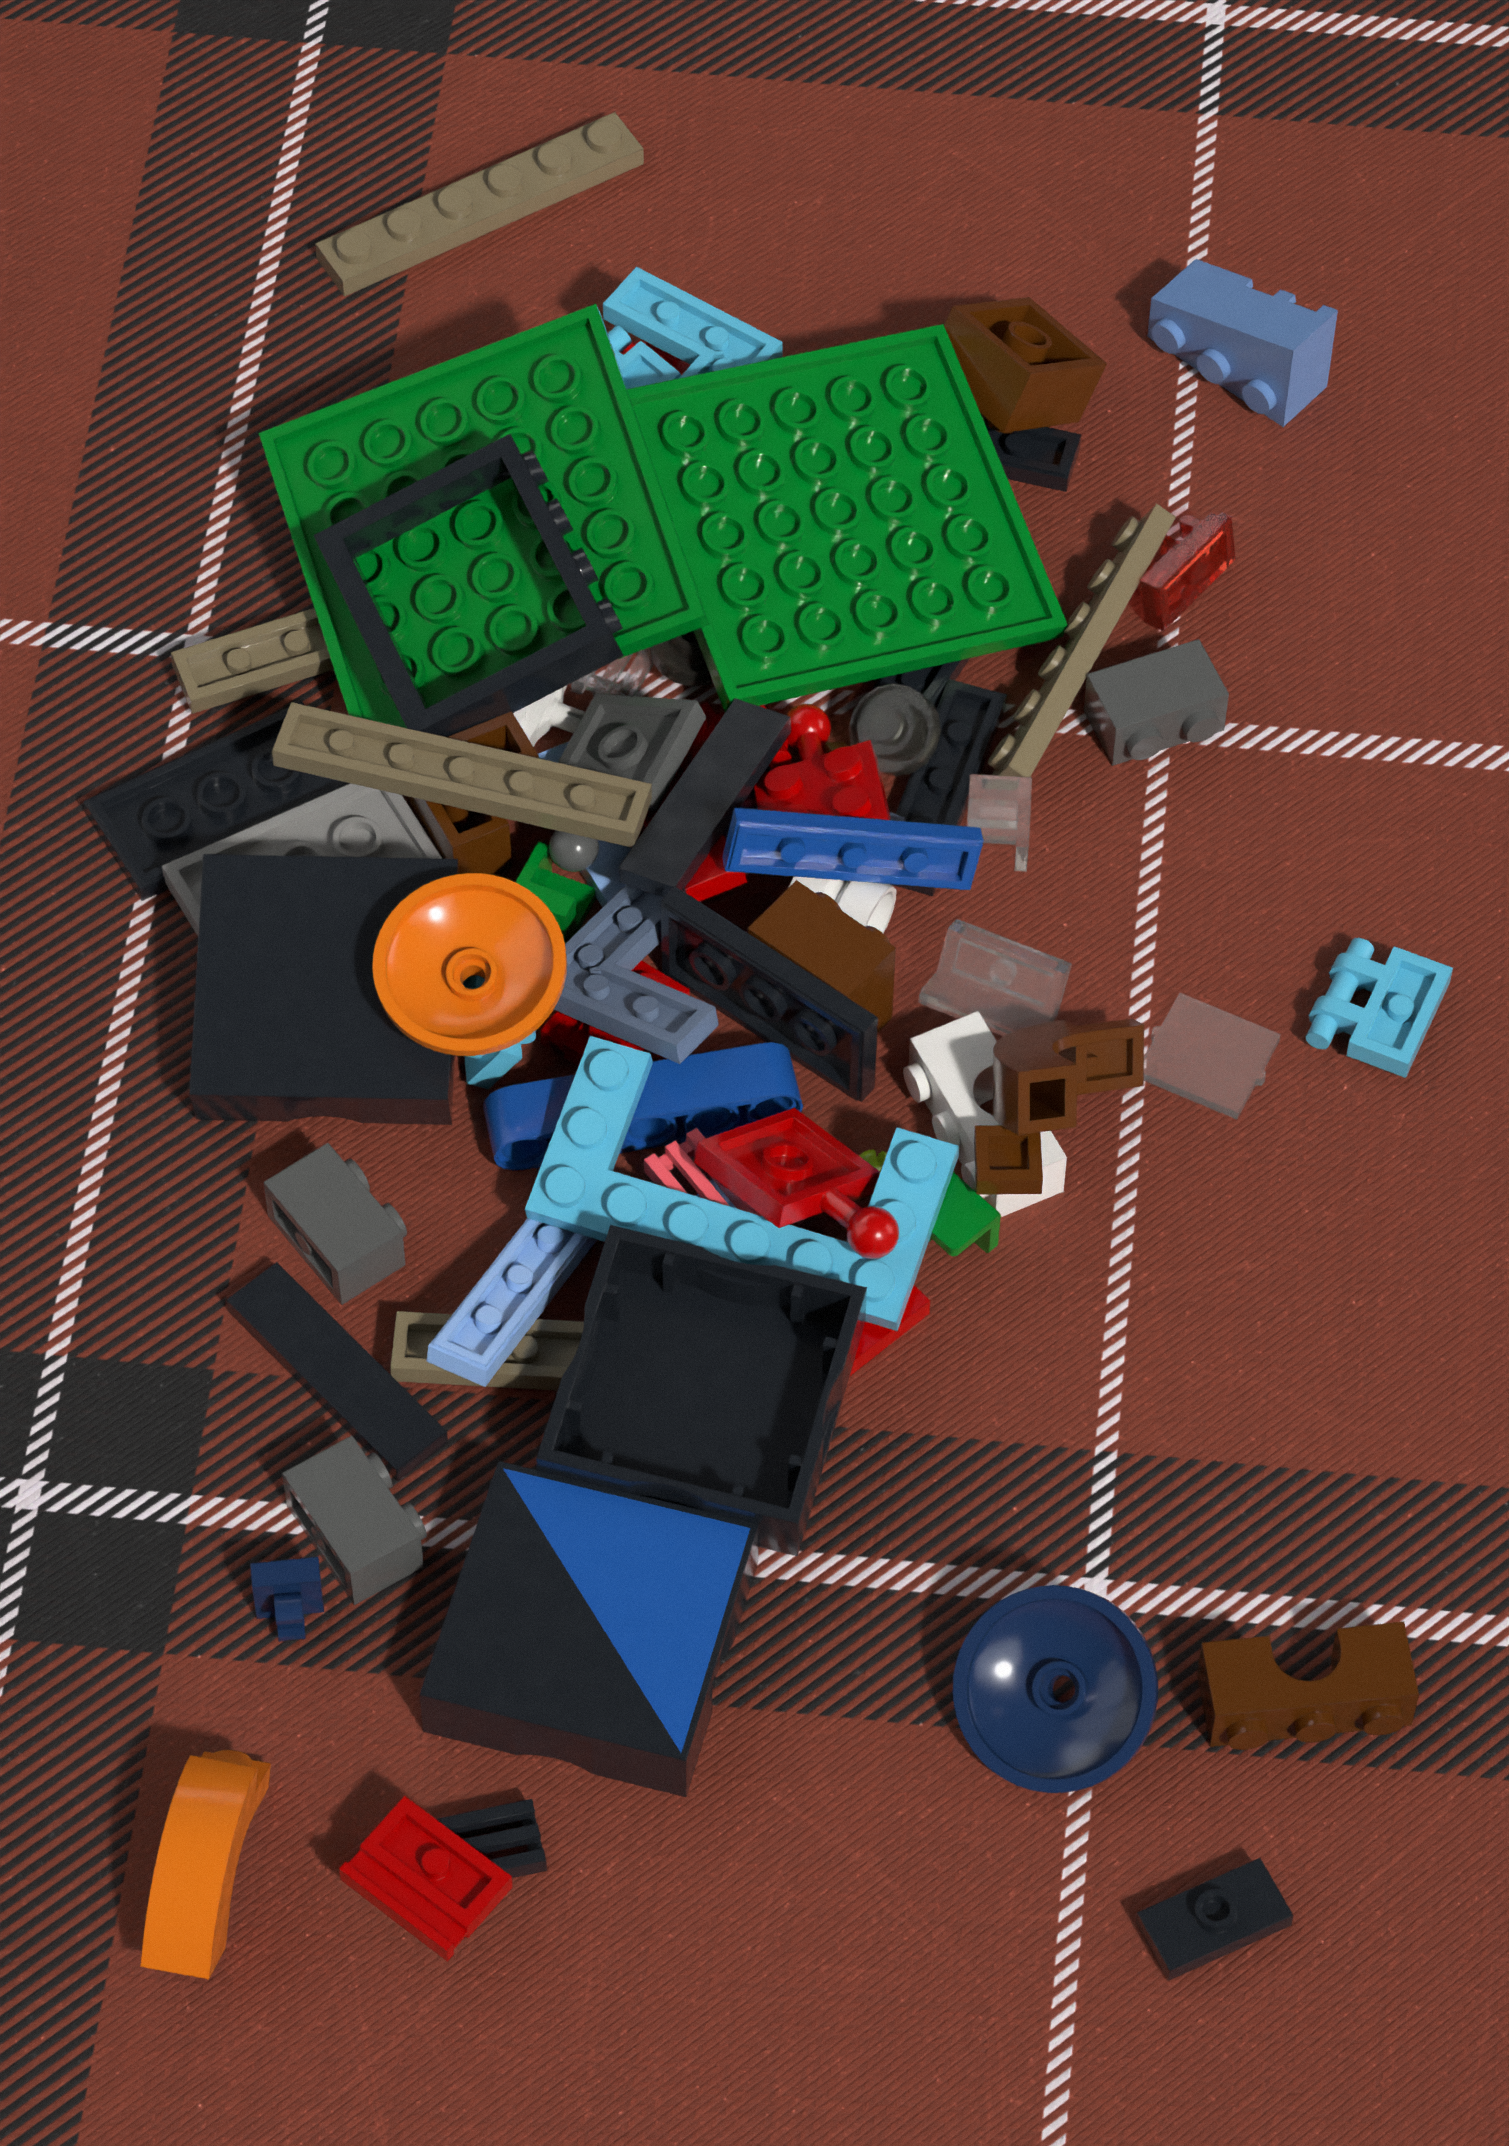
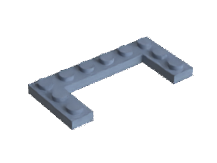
[554,766,904,1064]

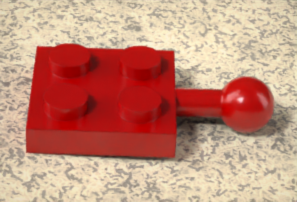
[754,704,891,820]
[694,1108,899,1259]

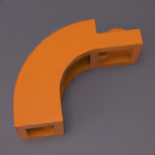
[140,1750,271,1979]

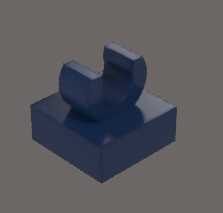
[250,1557,324,1641]

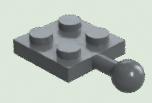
[549,694,706,872]

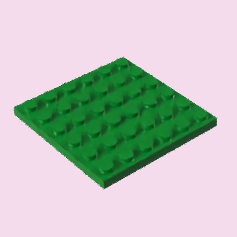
[259,304,709,728]
[627,324,1068,712]

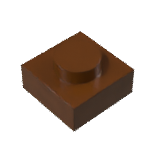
[974,1125,1043,1195]

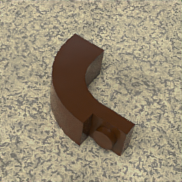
[993,1019,1144,1135]

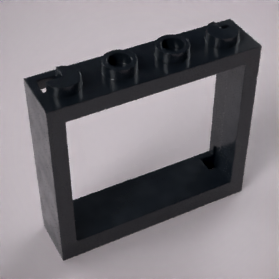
[314,434,624,737]

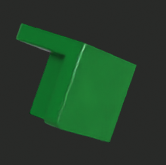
[516,842,596,944]
[929,1172,1001,1257]

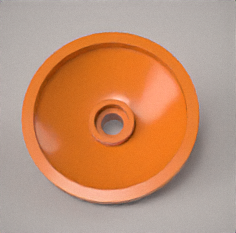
[372,873,567,1056]

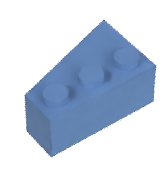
[1147,259,1338,427]

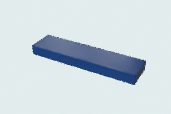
[722,808,984,890]

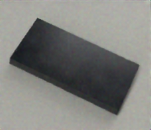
[83,701,350,901]
[661,886,878,1102]

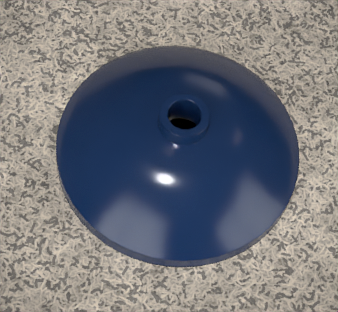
[953,1585,1158,1793]

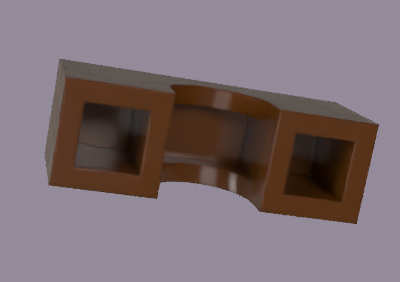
[1197,1621,1419,1750]

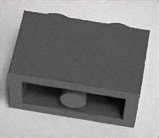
[1083,639,1229,766]
[264,1143,407,1305]
[282,1435,427,1605]

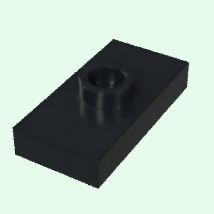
[1136,1858,1293,1981]

